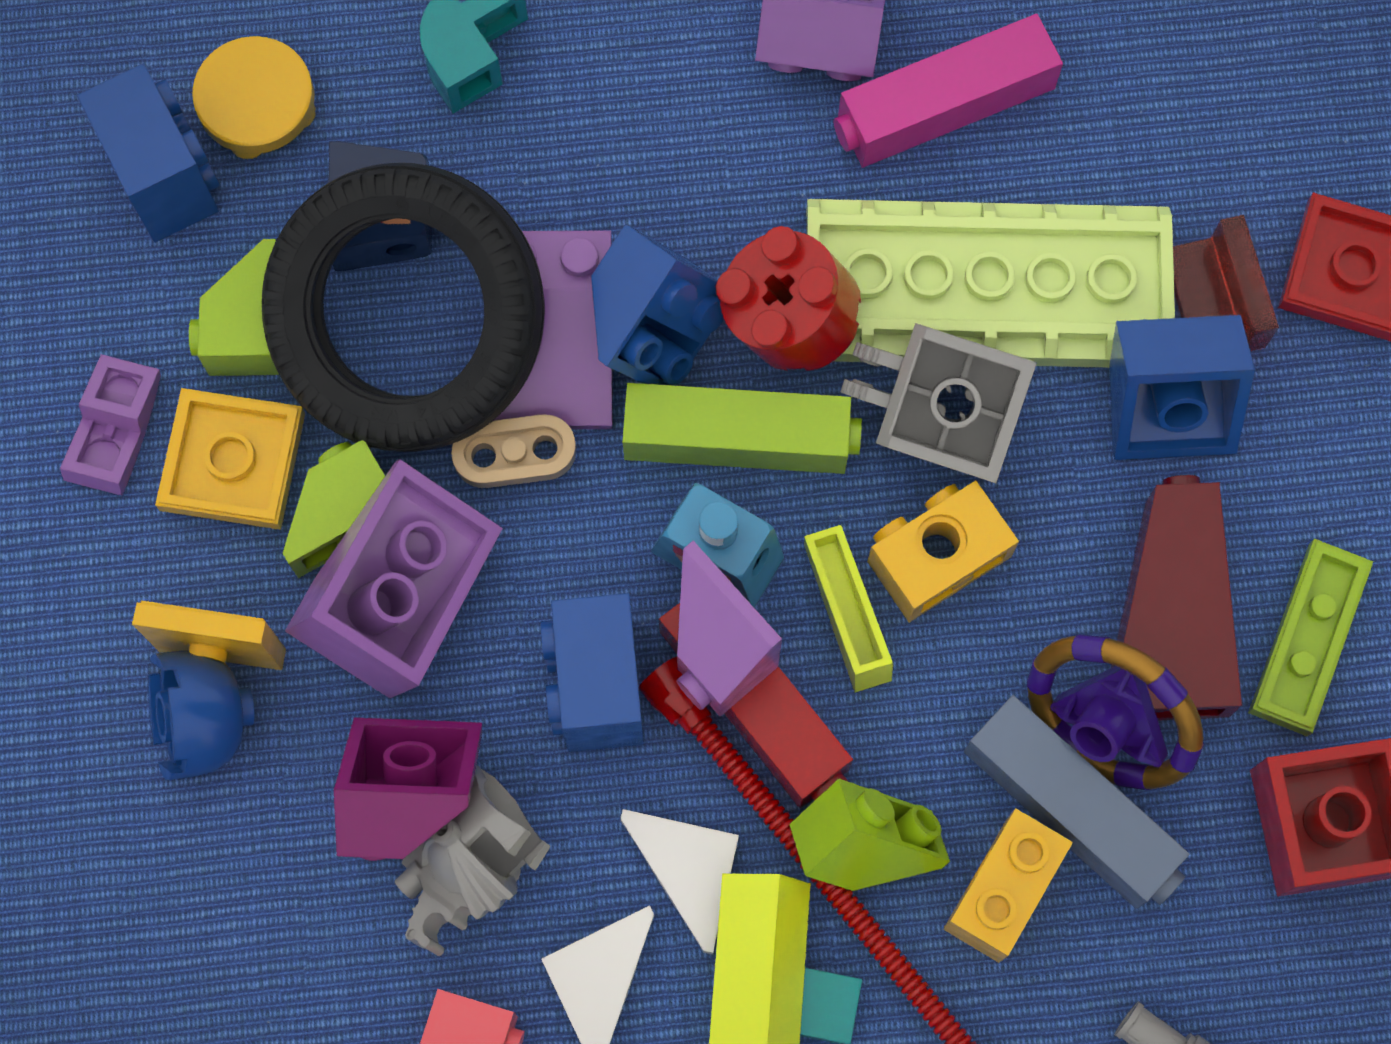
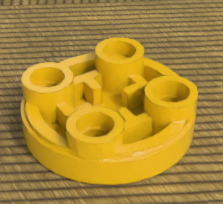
[192,36,316,159]

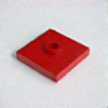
[1278,192,1391,341]

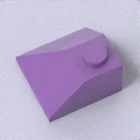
[676,541,782,717]

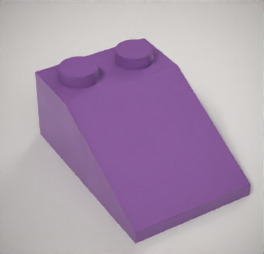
[493,231,613,429]
[285,459,503,698]

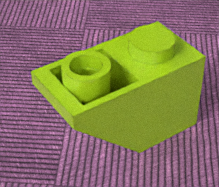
[789,779,950,891]

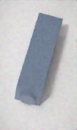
[964,695,1190,909]

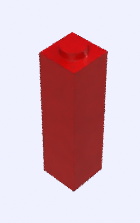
[659,603,853,809]

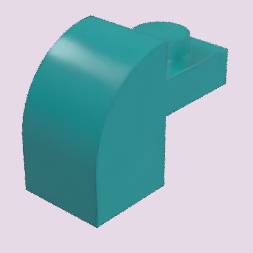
[420,0,528,114]

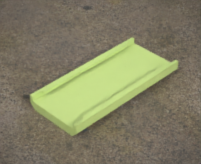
[806,199,1175,368]

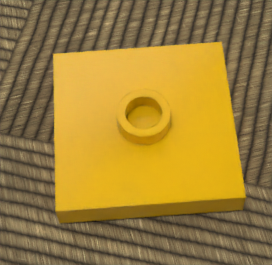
[155,388,305,530]
[132,600,286,670]

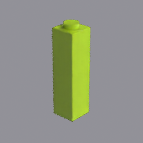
[622,383,862,474]

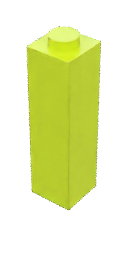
[709,873,811,1044]

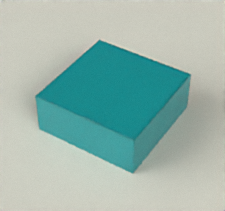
[800,968,862,1044]

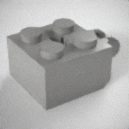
[840,323,1037,483]

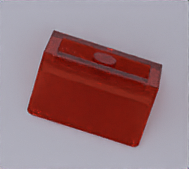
[1173,215,1279,351]

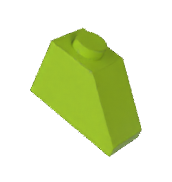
[189,239,279,376]
[283,440,385,578]

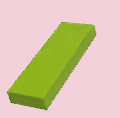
[1248,539,1373,737]

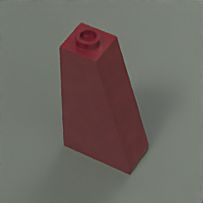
[1111,475,1242,721]

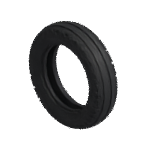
[262,163,545,452]

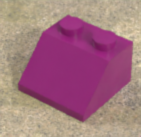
[334,717,482,861]

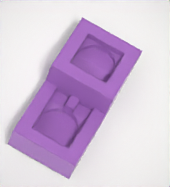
[60,354,161,496]

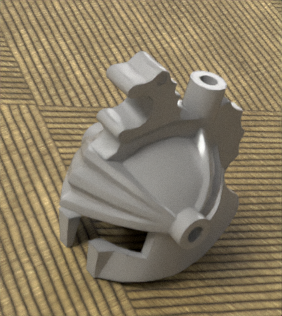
[395,765,551,956]

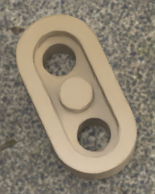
[451,414,576,488]

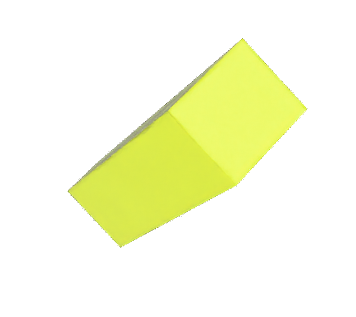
[804,525,893,693]

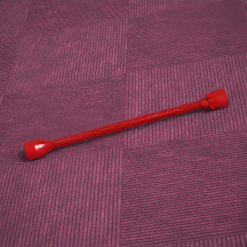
[639,657,977,1044]

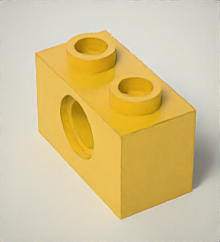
[867,480,1019,623]
[943,808,1073,963]

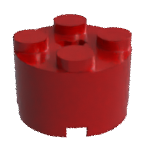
[716,226,861,371]

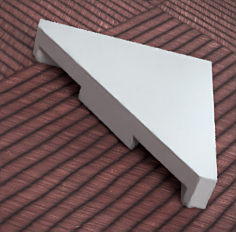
[621,809,739,955]
[541,906,654,1044]

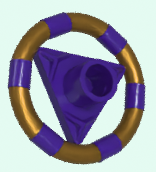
[1026,634,1204,790]

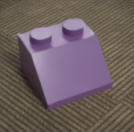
[755,0,885,81]

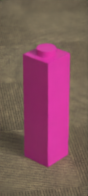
[833,13,1063,168]

